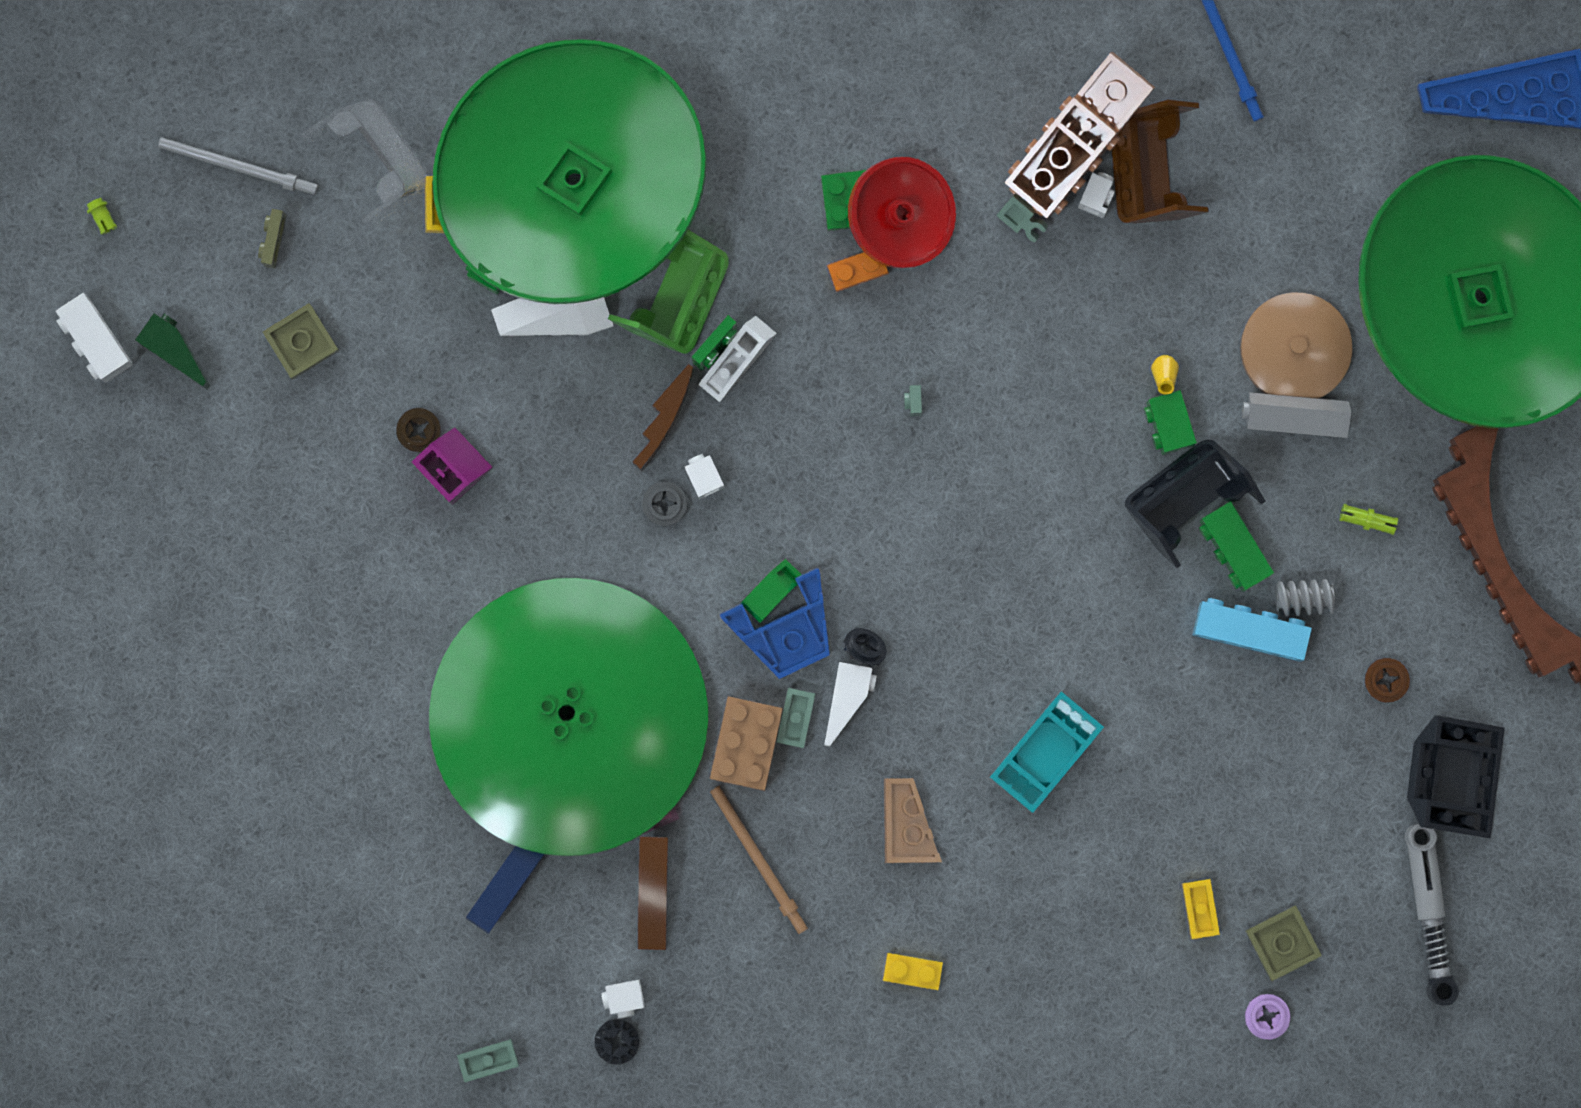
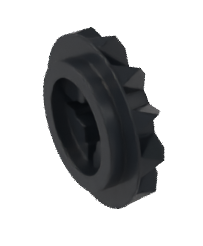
[843,628,887,668]
[595,1019,640,1064]

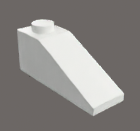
[699,316,777,402]
[824,662,877,747]

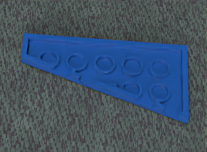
[1417,49,1581,129]

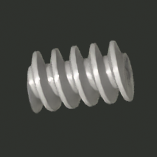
[1275,579,1335,616]

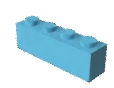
[1192,598,1312,662]

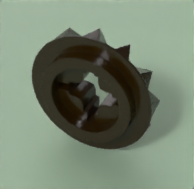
[396,408,441,452]

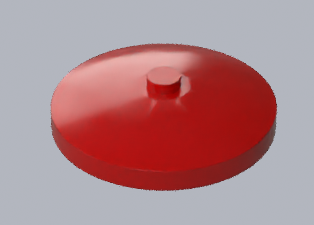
[848,157,956,268]

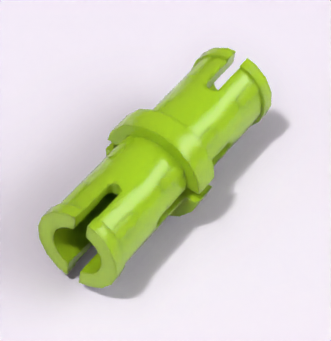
[1339,504,1398,535]

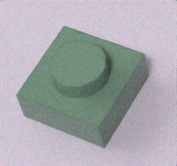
[904,385,922,416]

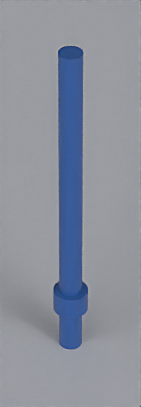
[1201,0,1264,122]

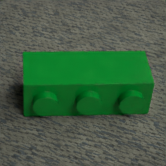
[1199,502,1274,592]

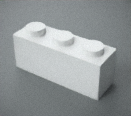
[56,293,133,383]

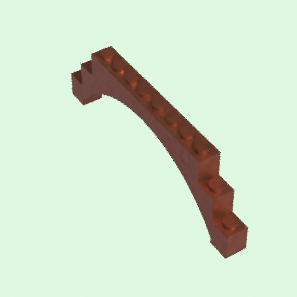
[1432,426,1581,686]

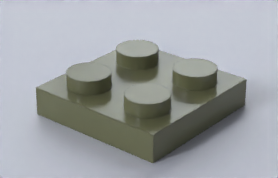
[262,303,339,380]
[1245,905,1322,981]

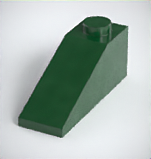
[135,313,210,390]

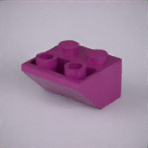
[412,427,493,506]

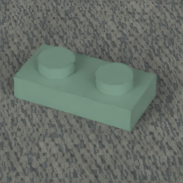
[776,688,815,749]
[457,1039,519,1083]

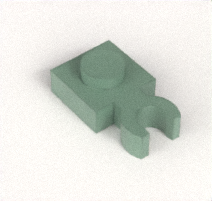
[996,193,1048,242]

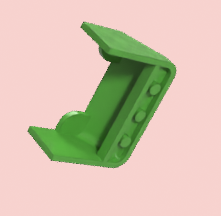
[608,230,729,354]

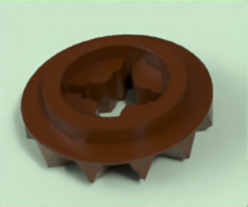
[1365,658,1410,703]

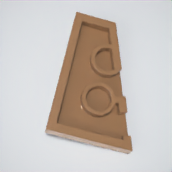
[884,778,942,863]

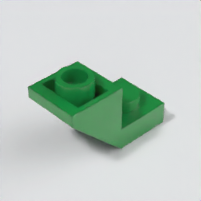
[741,559,802,623]

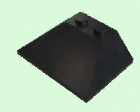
[1407,715,1505,838]

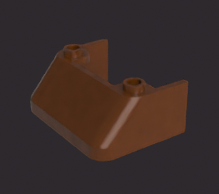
[1112,100,1209,224]

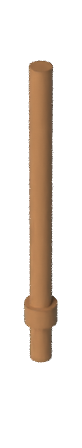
[710,786,808,934]

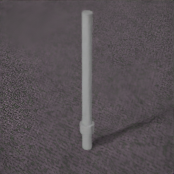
[158,137,319,195]

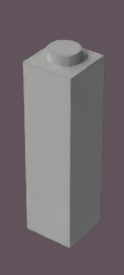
[1242,392,1351,438]

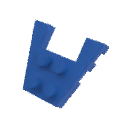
[719,568,830,679]

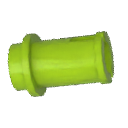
[87,198,117,235]

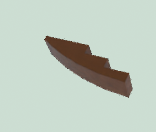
[633,364,694,471]
[638,837,668,950]

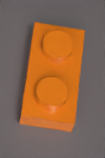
[827,252,888,292]

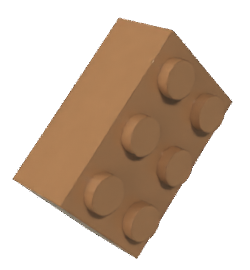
[710,696,783,791]

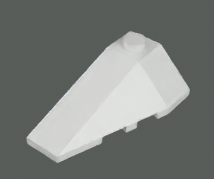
[491,297,613,336]

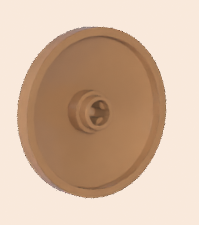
[1240,292,1352,399]

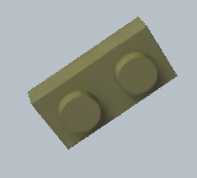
[258,209,286,269]

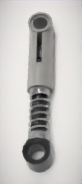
[1405,823,1459,1006]

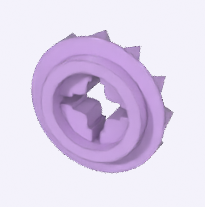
[1245,994,1290,1040]

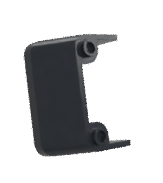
[1125,439,1266,568]

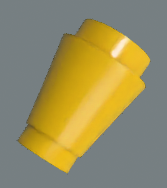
[1151,355,1179,395]

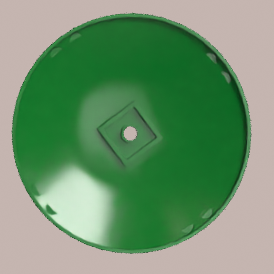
[433,39,706,304]
[1358,155,1581,428]
[429,578,708,856]

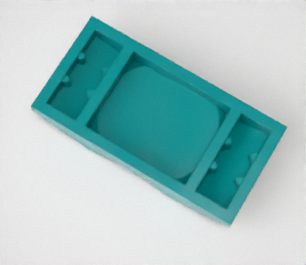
[990,691,1104,813]

